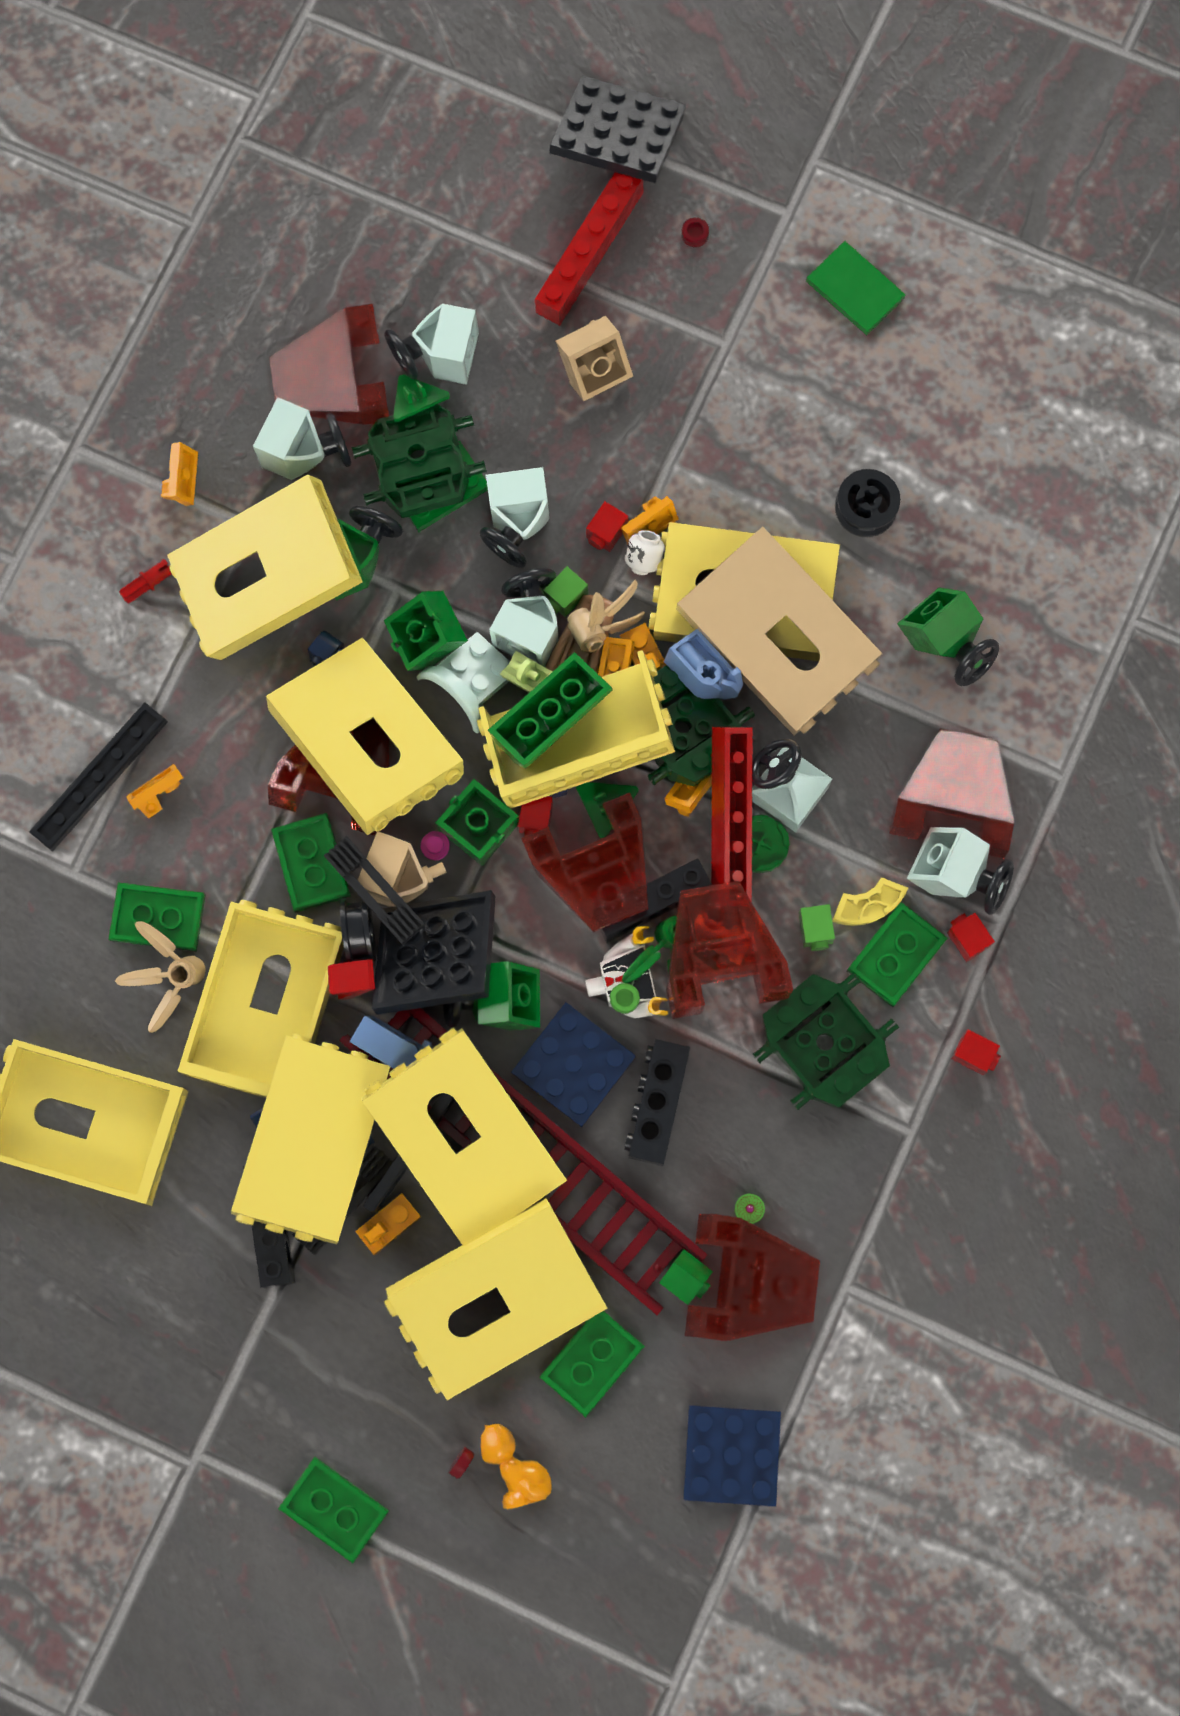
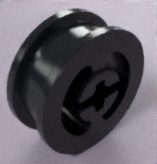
[835,469,901,537]
[340,899,376,962]

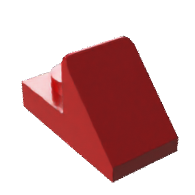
[327,960,375,1000]

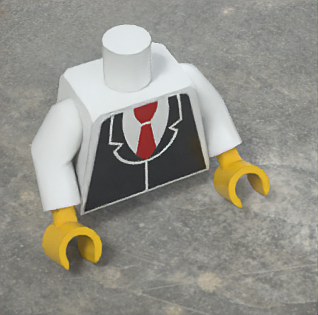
[585,926,668,1018]

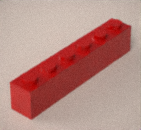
[535,172,644,326]
[711,727,753,906]

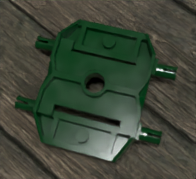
[352,404,487,519]
[648,665,755,786]
[752,973,899,1110]

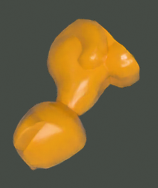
[481,1424,552,1509]

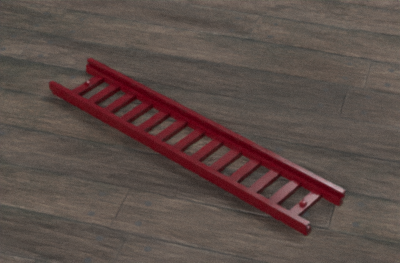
[339,1008,708,1316]

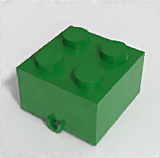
[383,591,468,671]
[435,779,519,866]

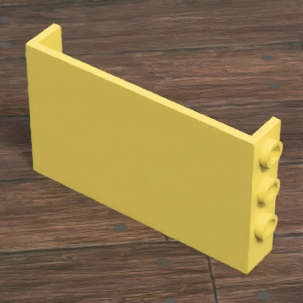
[477,650,675,809]
[231,1034,391,1244]

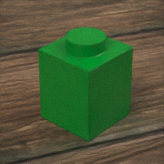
[659,1249,713,1305]

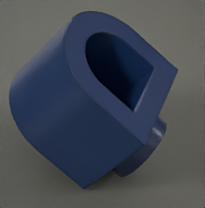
[308,630,344,666]

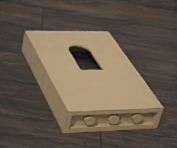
[676,526,882,736]

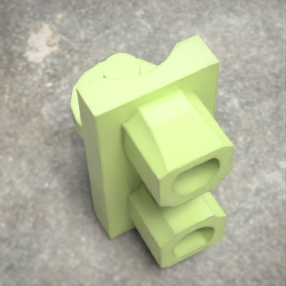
[500,651,553,692]

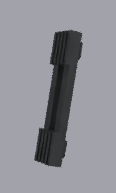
[324,836,425,945]
[292,1143,393,1255]

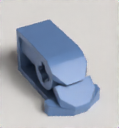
[664,629,743,699]
[350,1015,432,1068]

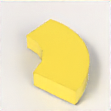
[832,877,908,926]

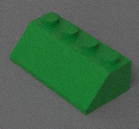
[488,652,613,769]

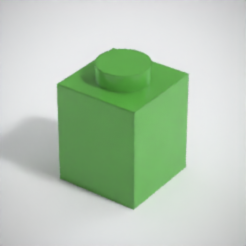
[544,566,589,617]
[798,904,835,951]

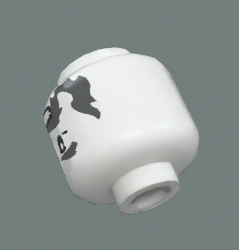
[625,530,665,575]

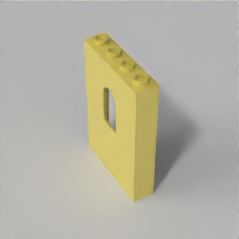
[167,475,363,660]
[649,522,840,661]
[266,637,464,835]
[178,900,344,1098]
[362,1028,567,1246]
[0,1039,188,1206]
[384,1198,607,1400]

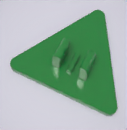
[393,374,450,422]
[575,782,639,839]

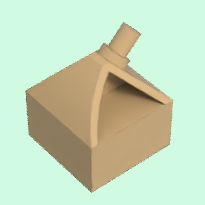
[556,316,633,401]
[358,831,447,907]

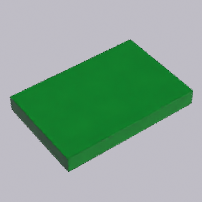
[806,241,906,336]
[271,813,351,913]
[108,882,206,952]
[847,902,948,1007]
[540,1311,645,1418]
[278,1456,390,1563]

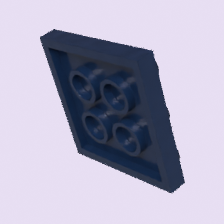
[511,1002,636,1128]
[683,1405,781,1507]

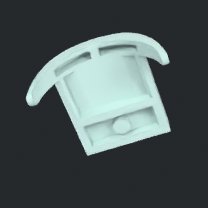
[416,632,510,733]

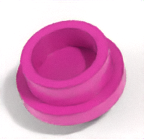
[421,831,450,861]

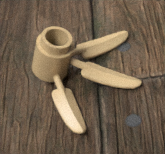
[567,580,645,652]
[115,921,206,1033]

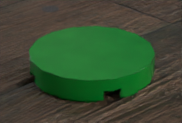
[752,814,790,873]

